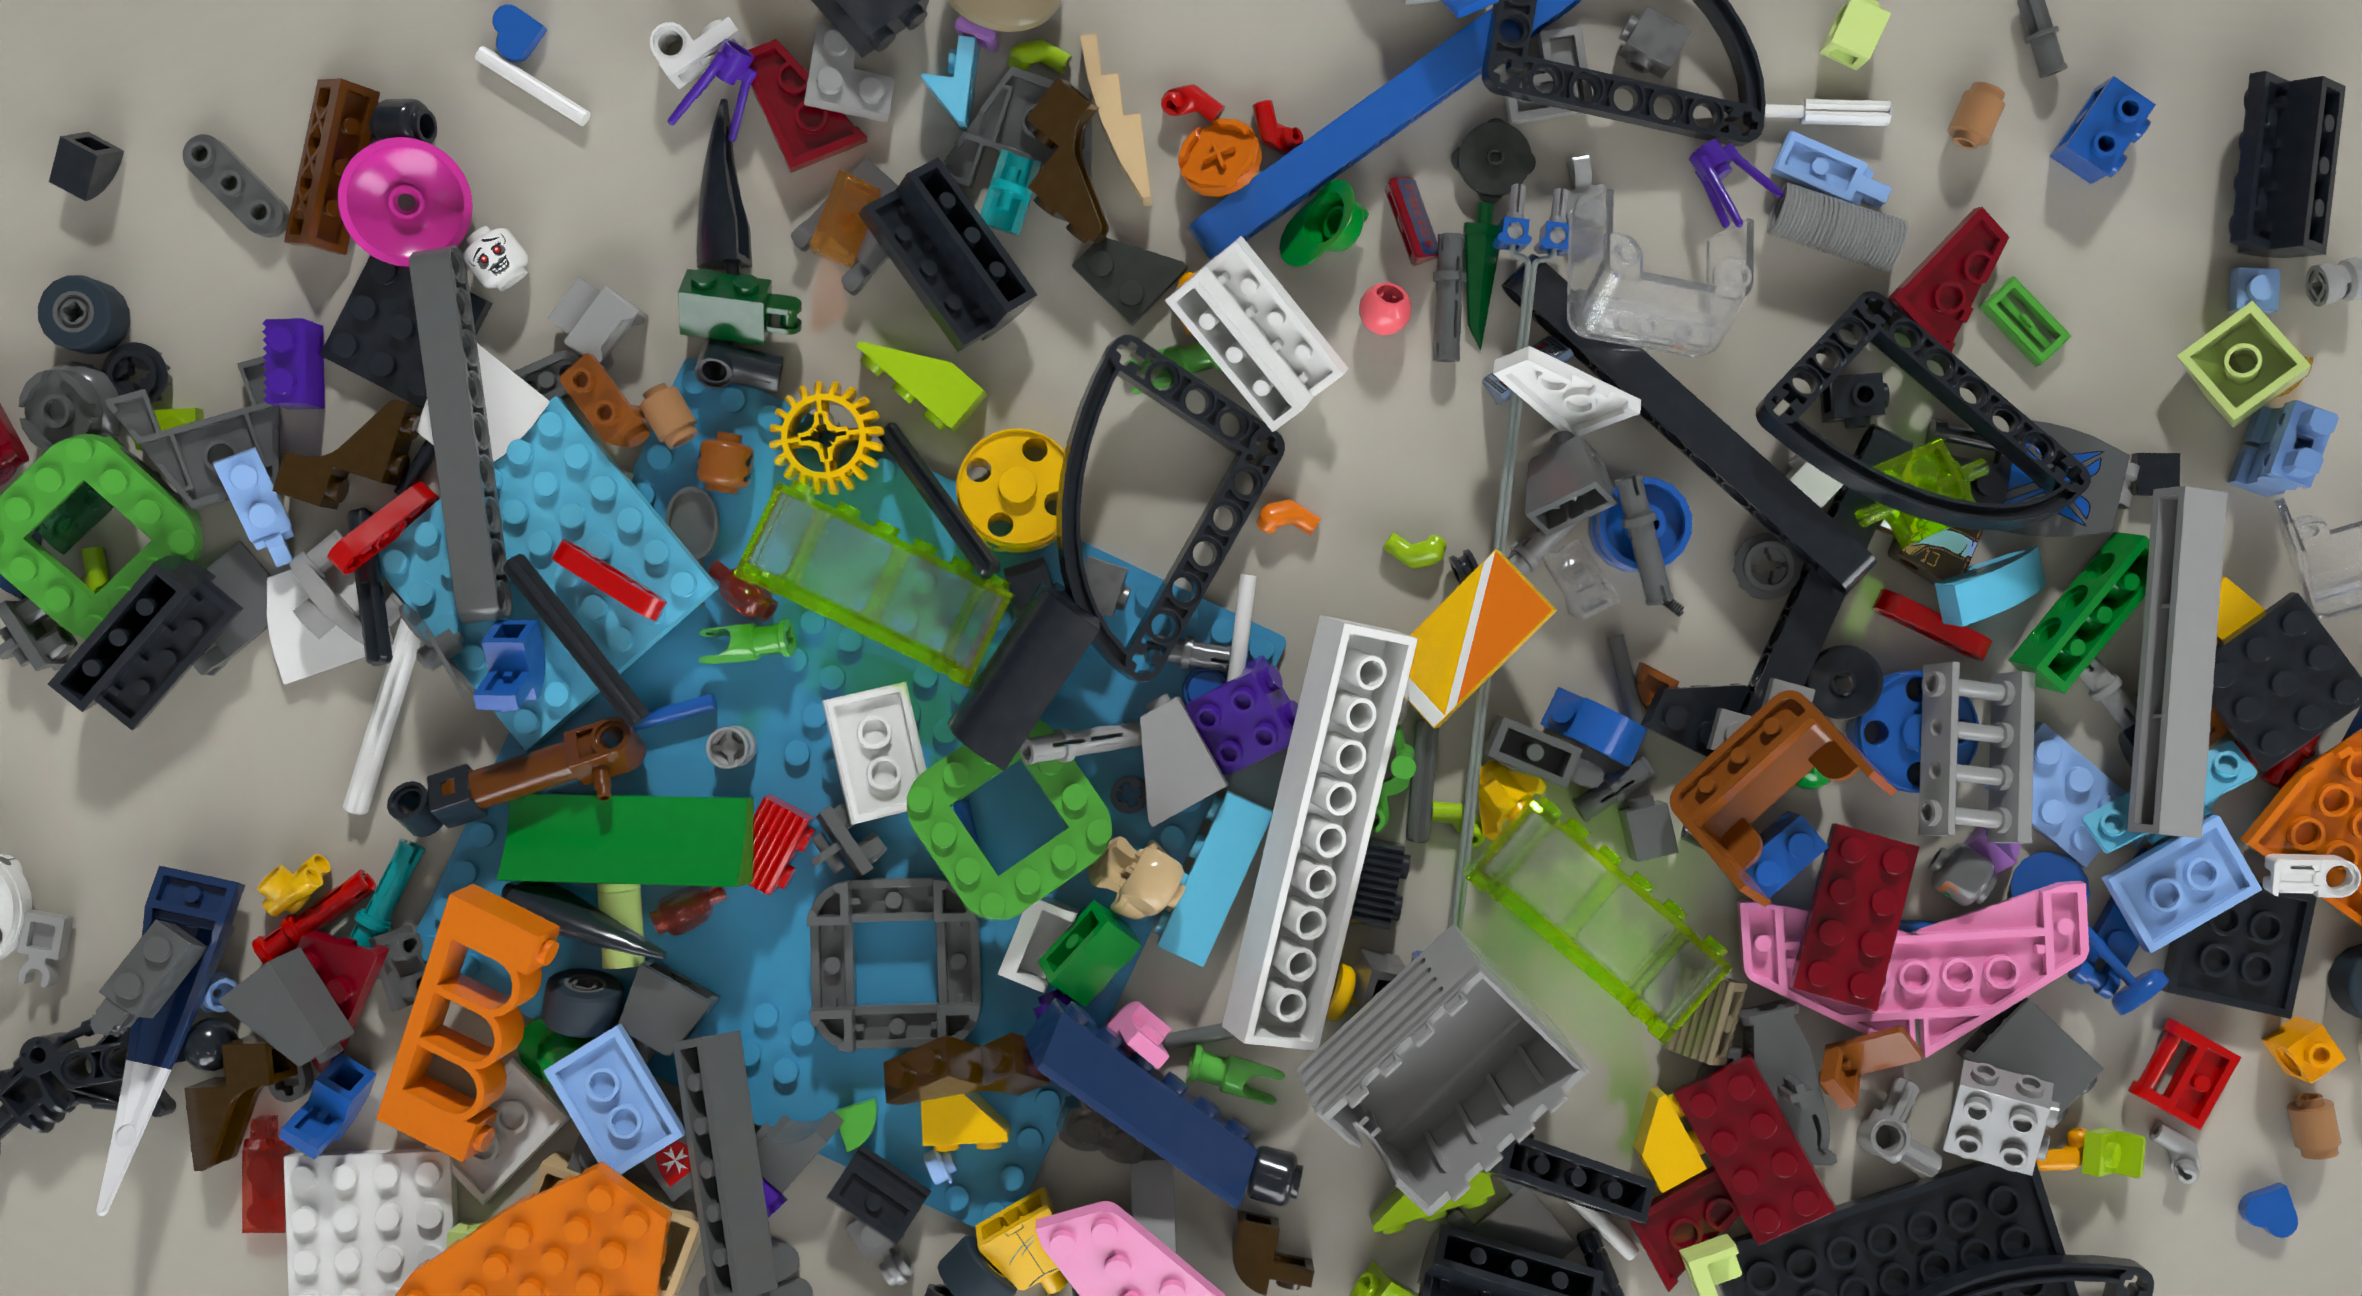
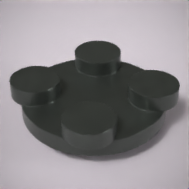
[1451,118,1536,203]

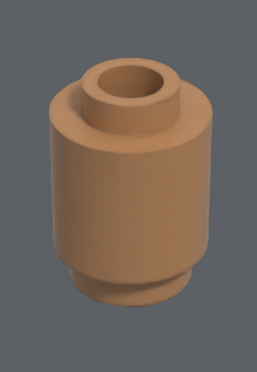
[1947,82,2005,149]
[639,383,699,449]
[2287,1093,2342,1160]

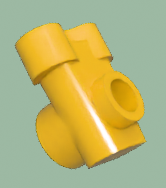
[256,854,331,917]

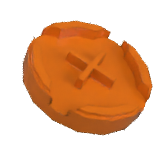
[1178,118,1262,197]

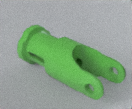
[1124,342,1221,394]
[698,619,796,664]
[1185,1045,1285,1105]

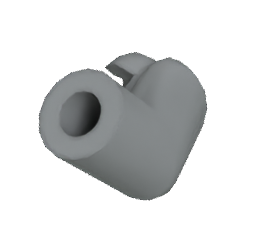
[2149,1121,2201,1184]

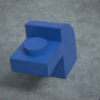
[473,620,545,712]
[1540,687,1648,767]
[278,1053,377,1160]

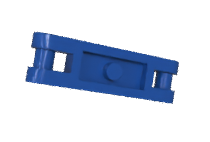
[2068,848,2149,999]

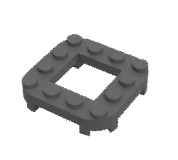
[807,876,983,1052]

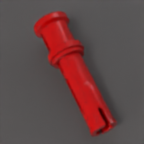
[252,869,377,965]

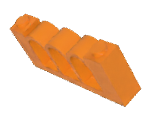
[376,884,560,1162]

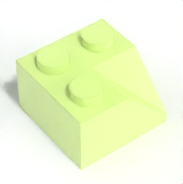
[2177,300,2311,428]

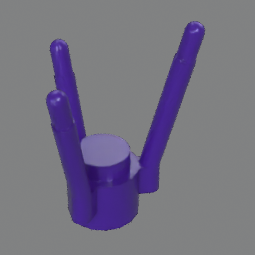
[667,39,758,142]
[1689,139,1784,228]

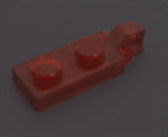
[242,1115,291,1233]

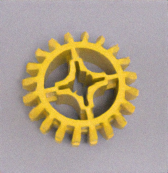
[769,381,884,495]

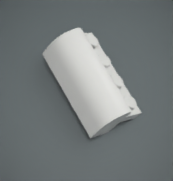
[1165,236,1349,432]

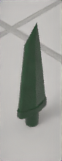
[1463,202,1500,351]

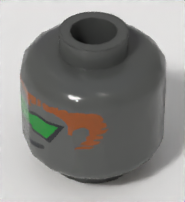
[1928,843,1998,906]

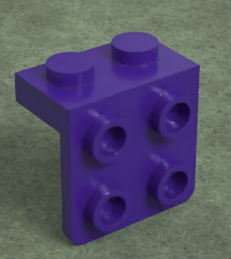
[1185,655,1298,775]

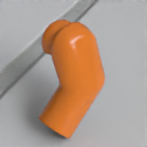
[1257,499,1321,536]

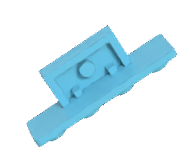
[2082,741,2257,854]

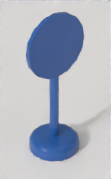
[2009,852,2170,1015]

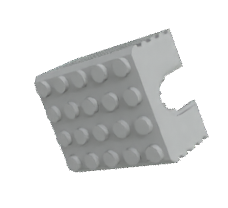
[1296,924,1590,1217]

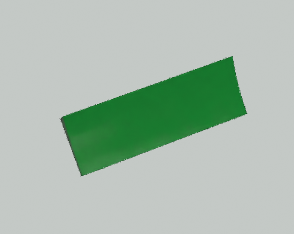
[496,793,754,887]

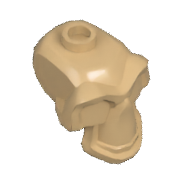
[1088,836,1186,919]

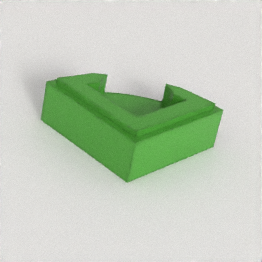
[835,1097,878,1152]

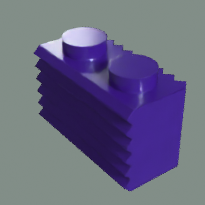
[262,318,325,410]

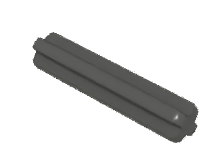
[1406,719,1439,843]

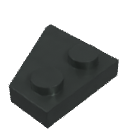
[1072,237,1188,326]

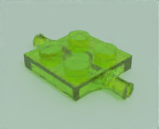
[1856,438,1989,549]

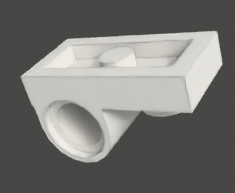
[650,17,747,89]

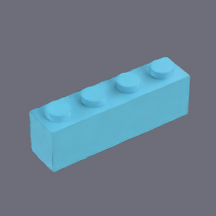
[1153,790,1273,967]

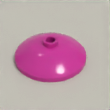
[338,137,473,267]

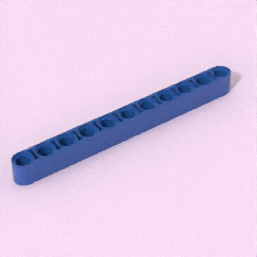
[1188,0,1582,260]

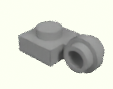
[845,1219,914,1286]

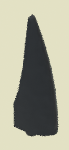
[696,98,752,275]
[501,881,667,960]

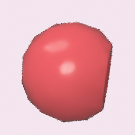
[1359,282,1412,336]

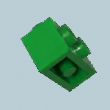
[1038,900,1142,1007]

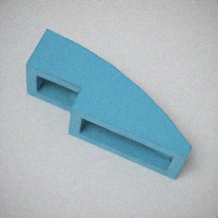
[1935,545,2046,627]

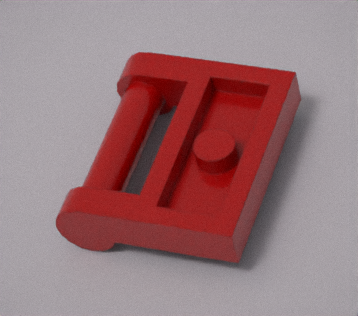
[2127,1018,2241,1131]

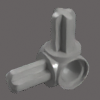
[1857,1077,1943,1177]

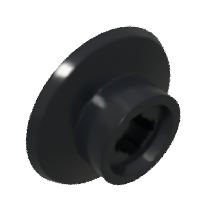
[1804,645,1883,719]

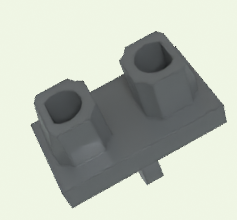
[0,597,78,671]
[811,803,887,878]
[368,924,425,1011]

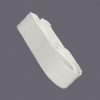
[2263,854,2361,898]

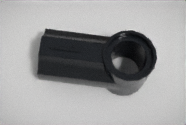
[695,338,784,393]

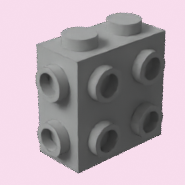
[1943,1059,2060,1176]

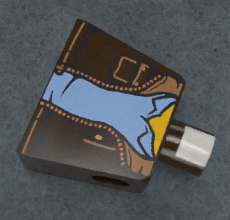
[1876,506,1983,586]

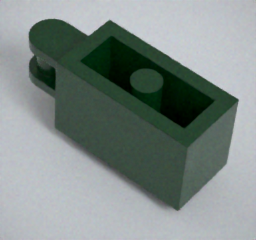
[678,269,802,345]

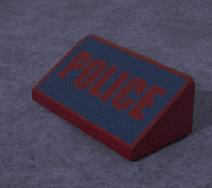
[1385,177,1438,266]

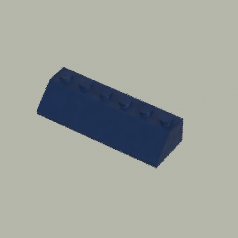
[1024,998,1258,1209]

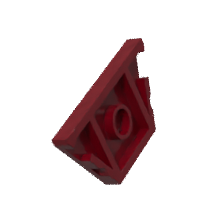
[296,931,389,1074]

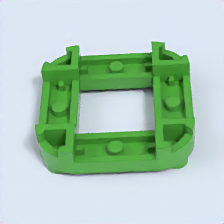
[0,434,204,640]
[907,720,1112,921]

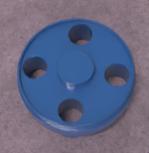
[1845,670,1979,793]

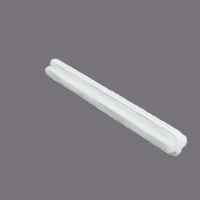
[343,618,421,815]

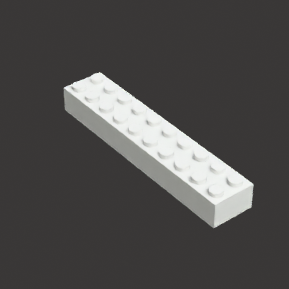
[1222,615,1418,1051]

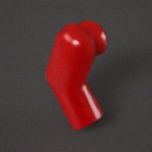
[1161,84,1225,123]
[1252,100,1304,154]

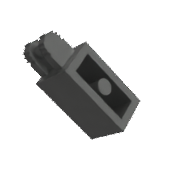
[1482,715,1604,789]
[89,920,208,1037]

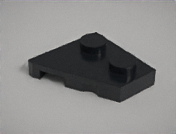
[1640,683,1750,757]

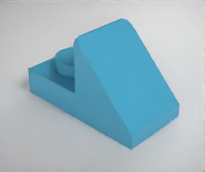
[920,36,980,131]

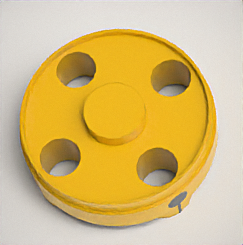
[956,428,1065,553]

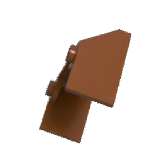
[1670,690,1898,907]

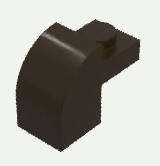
[1232,1210,1315,1296]

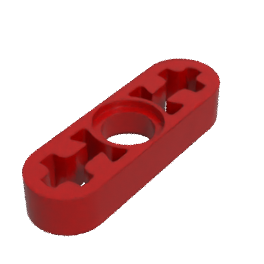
[327,482,439,574]
[551,539,667,621]
[1872,589,1993,661]

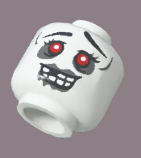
[463,226,528,291]

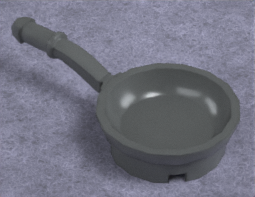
[19,361,183,504]

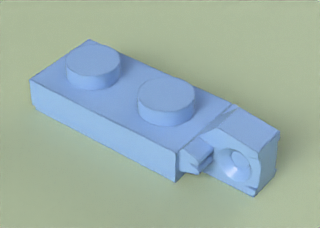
[1770,130,1892,209]
[213,447,295,567]

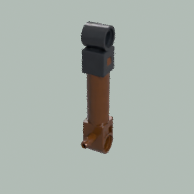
[387,716,646,837]

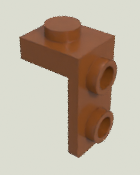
[559,353,652,448]
[1819,1026,1922,1110]

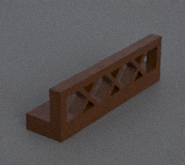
[284,78,380,255]

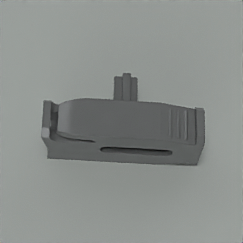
[1738,999,1837,1166]

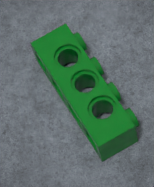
[2008,532,2150,694]

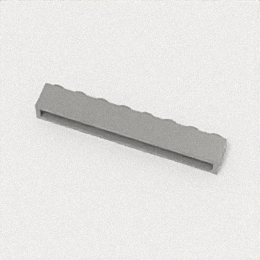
[2127,486,2228,838]

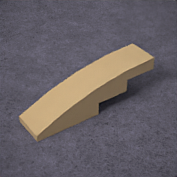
[1080,33,1152,207]

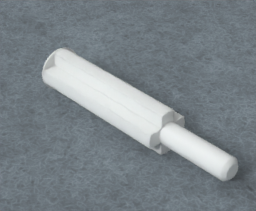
[1765,99,1892,126]

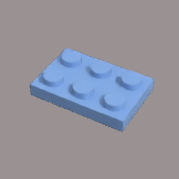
[1983,722,2127,868]
[2101,814,2262,953]
[544,1023,686,1175]

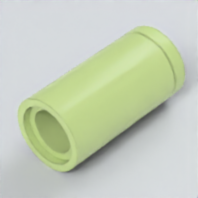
[597,883,645,969]

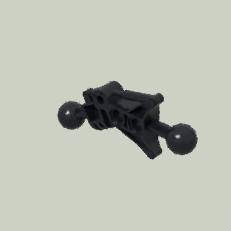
[0,1018,240,1154]

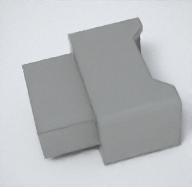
[547,276,648,372]

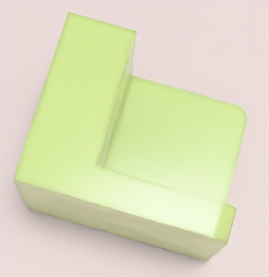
[1679,1233,1742,1296]

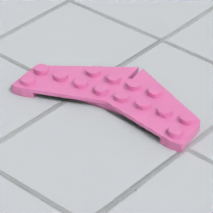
[1737,881,2089,1058]
[1035,1201,1226,1296]

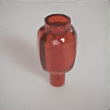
[708,560,778,622]
[649,886,728,936]

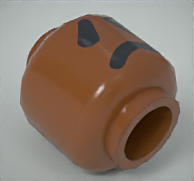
[696,431,755,495]

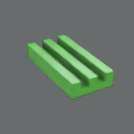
[1978,276,2072,367]

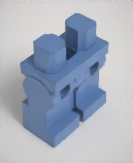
[2227,400,2339,497]

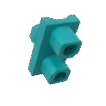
[980,149,1042,237]

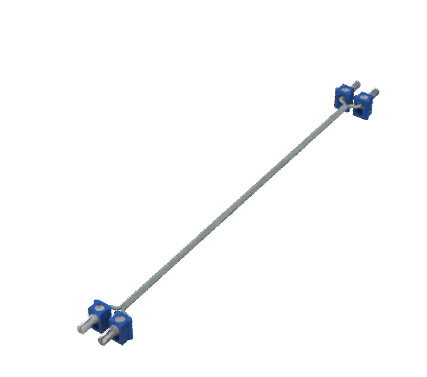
[1412,184,1574,959]

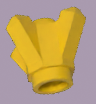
[1478,760,1547,840]

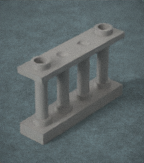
[1918,661,2036,844]

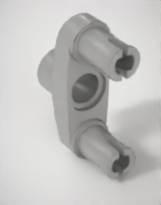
[289,530,406,645]

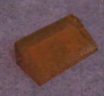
[810,170,882,268]

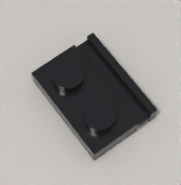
[826,1144,932,1246]

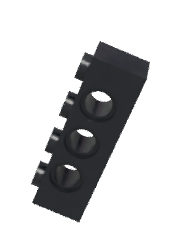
[1480,1137,1656,1224]

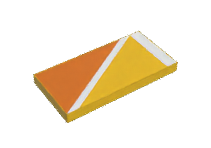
[1404,549,1557,729]

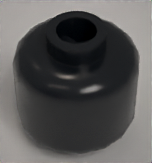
[369,99,437,144]
[1247,1146,1304,1206]

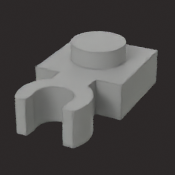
[17,910,74,988]

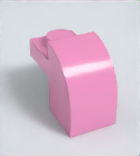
[1100,1001,1172,1069]

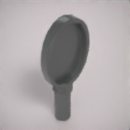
[665,486,720,606]

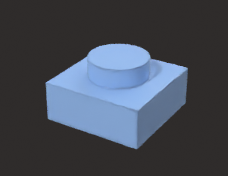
[2228,267,2280,314]

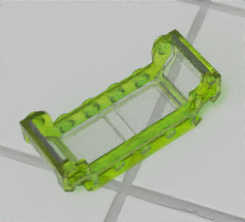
[733,479,1017,688]
[1463,794,1733,1045]

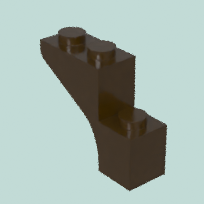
[1026,77,1109,244]
[272,399,423,510]
[883,1032,1050,1105]
[184,1034,298,1171]

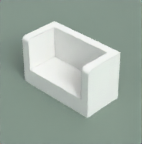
[998,896,1079,993]

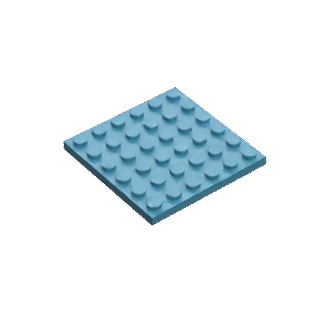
[379,396,719,751]

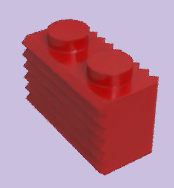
[748,794,816,895]

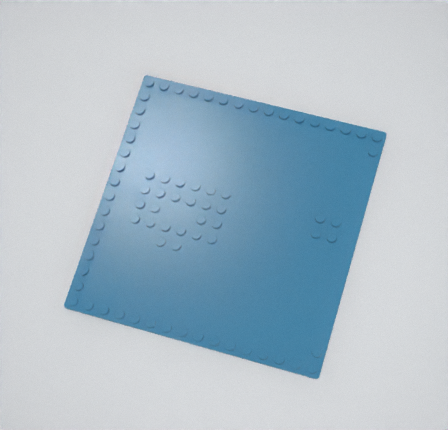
[415,358,1286,1228]

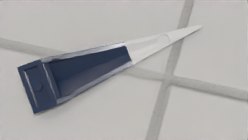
[96,865,245,1216]

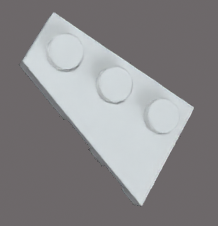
[1493,346,1641,436]

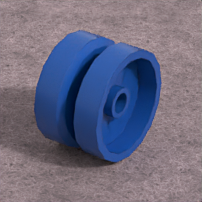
[1588,477,1692,572]

